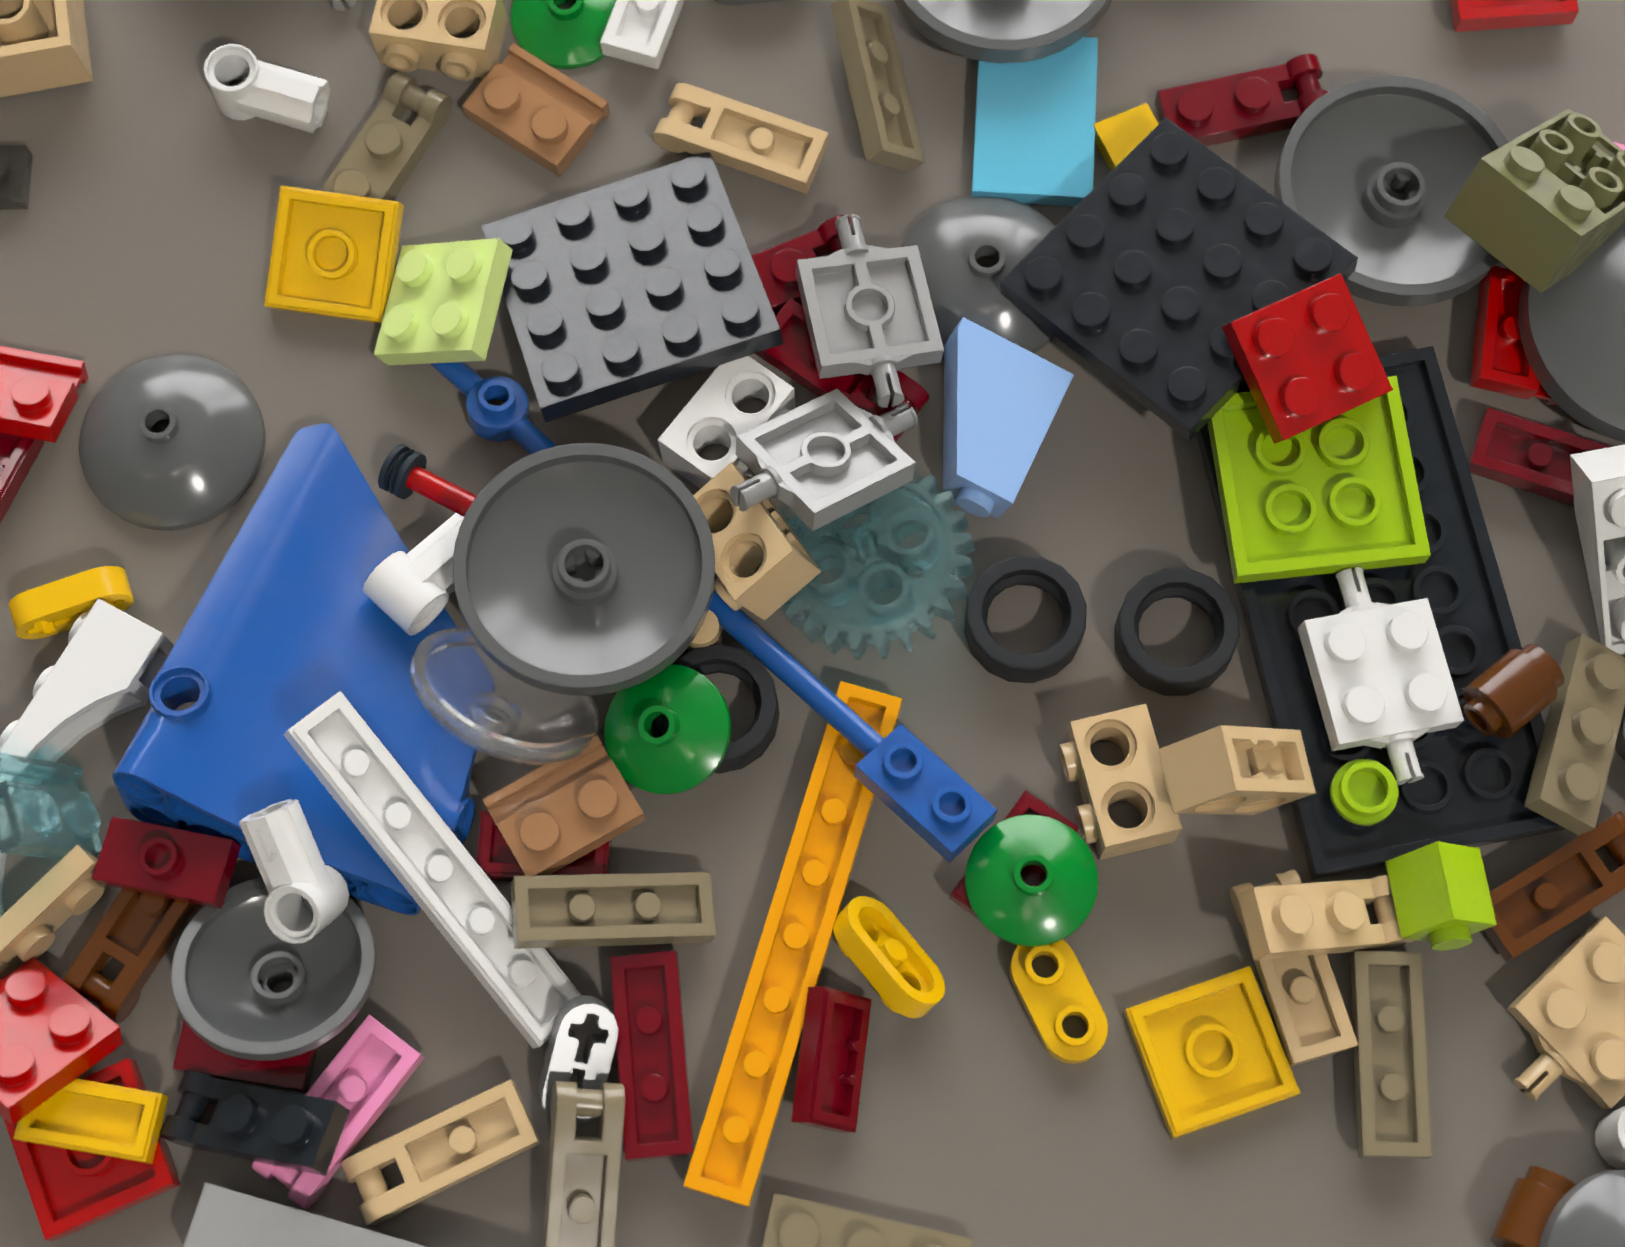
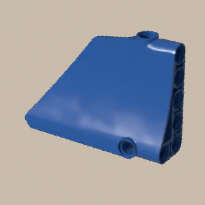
[112,423,494,915]

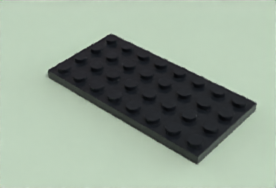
[1196,346,1565,879]

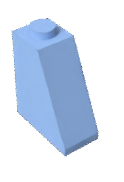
[943,317,1074,519]

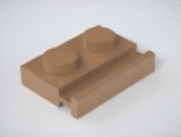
[462,43,610,177]
[482,735,645,876]

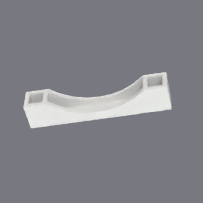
[0,598,174,917]

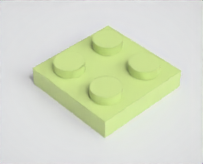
[374,238,513,366]

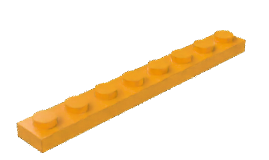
[683,681,902,1208]

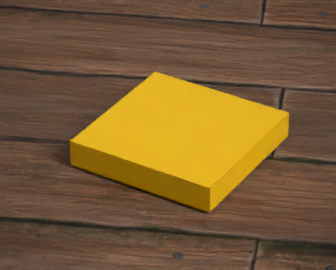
[264,186,404,324]
[1123,966,1300,1140]

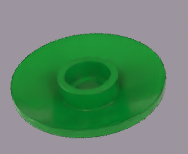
[510,0,617,69]
[604,664,731,795]
[965,815,1098,947]

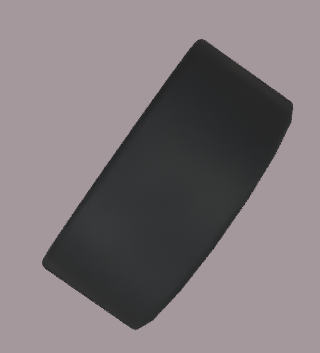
[964,555,1087,683]
[1114,568,1240,696]
[658,644,780,774]

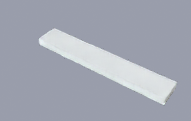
[283,691,582,1049]

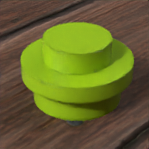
[1330,759,1398,826]

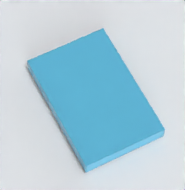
[971,37,1098,207]

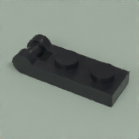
[159,1070,350,1176]

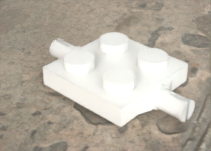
[1298,567,1464,785]

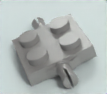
[795,214,944,408]
[730,389,918,531]

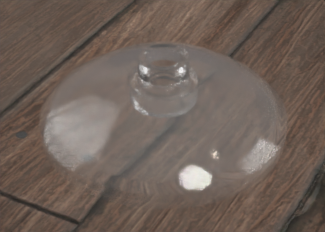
[409,628,599,765]

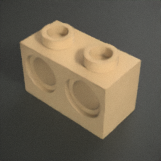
[368,0,508,81]
[693,462,822,621]
[1058,704,1182,860]
[1158,725,1316,815]

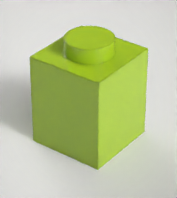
[1385,841,1497,951]

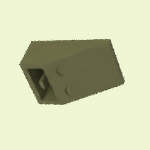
[1444,108,1625,293]

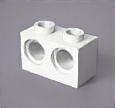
[658,356,796,489]

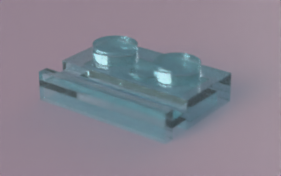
[0,753,103,860]

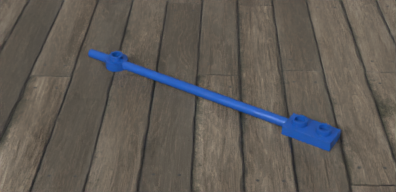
[430,362,997,863]

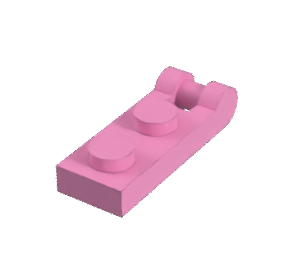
[252,1014,425,1210]

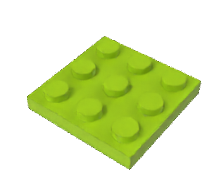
[1207,376,1431,584]

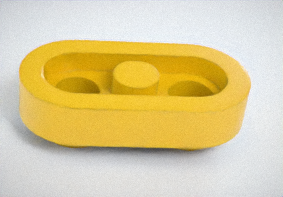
[833,896,945,1018]
[1010,940,1108,1064]

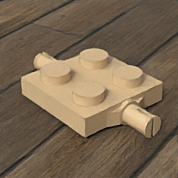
[1506,916,1625,1109]

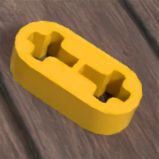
[8,566,134,639]

